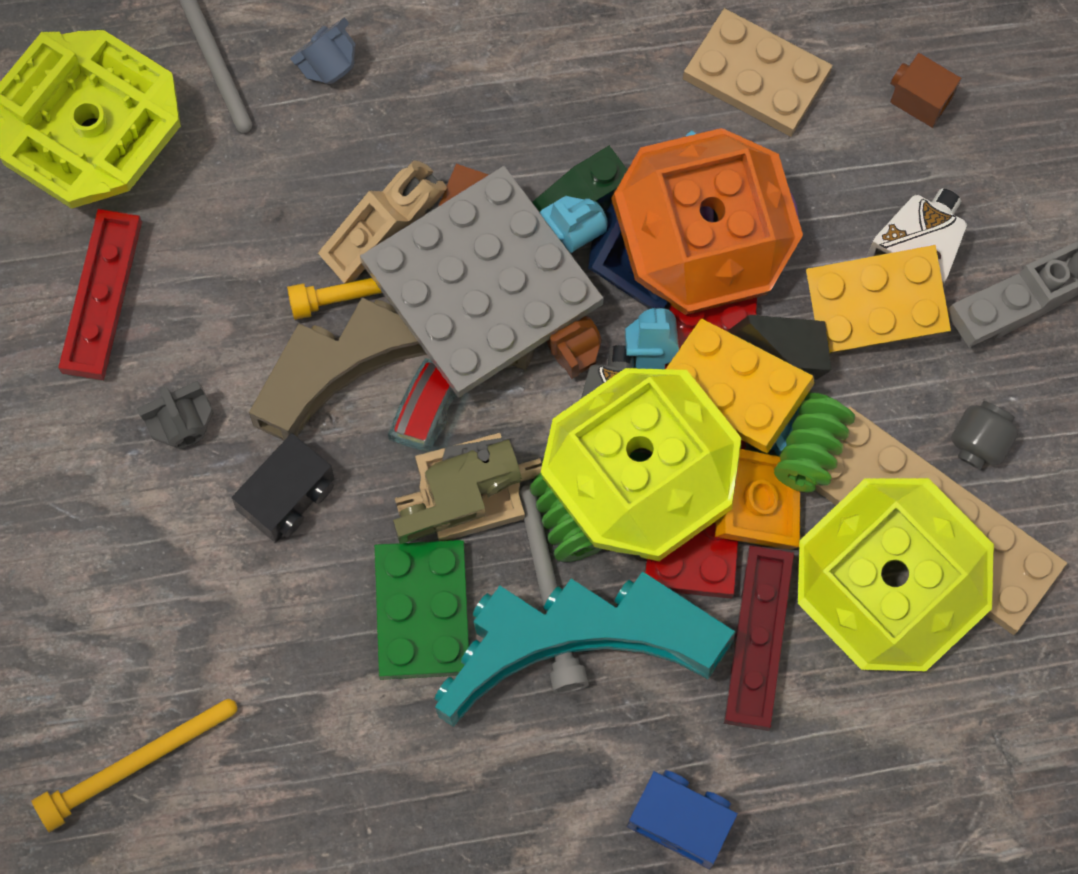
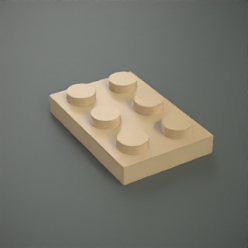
[683,8,833,137]

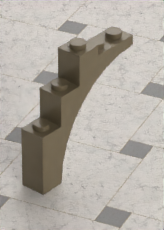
[249,298,534,441]

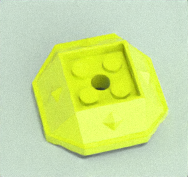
[0,30,181,209]
[541,368,741,561]
[798,478,994,671]

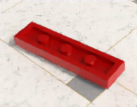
[58,209,142,380]

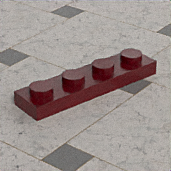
[724,545,794,731]

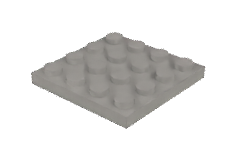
[360,166,604,398]

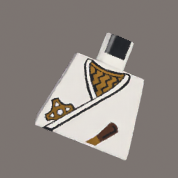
[866,189,967,285]

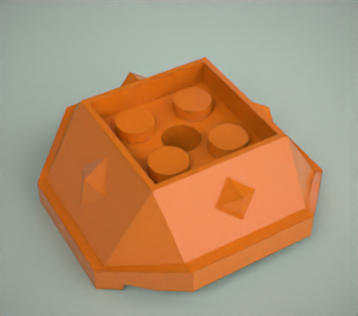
[611,128,803,315]

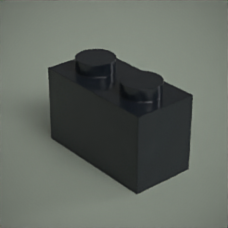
[231,433,335,543]

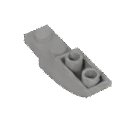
[947,241,1078,347]

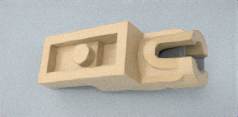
[318,160,447,283]

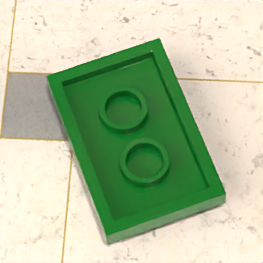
[374,540,469,680]

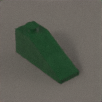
[532,145,627,213]

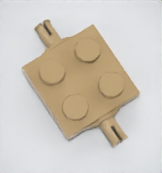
[395,433,542,541]

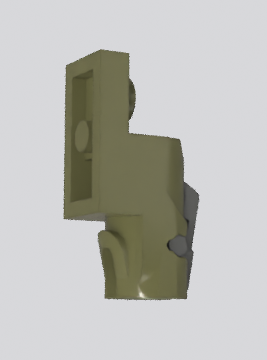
[393,438,522,544]

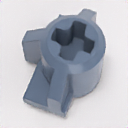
[290,17,356,84]

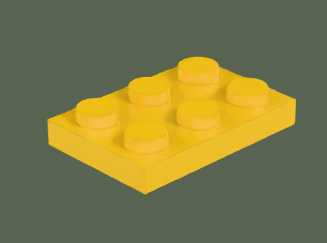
[806,245,951,353]
[666,318,815,454]

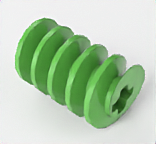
[774,393,856,493]
[530,473,603,562]

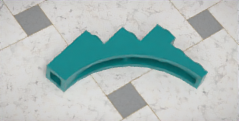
[434,571,735,727]

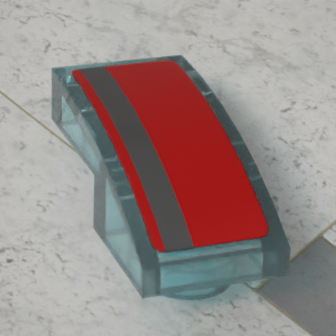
[388,358,456,452]

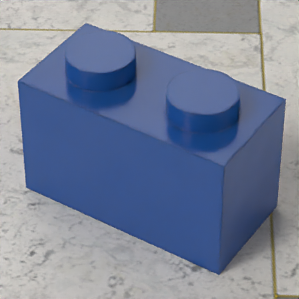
[627,770,738,870]

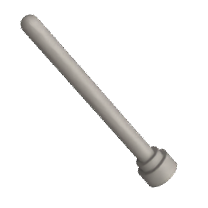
[179,0,252,133]
[519,485,589,694]

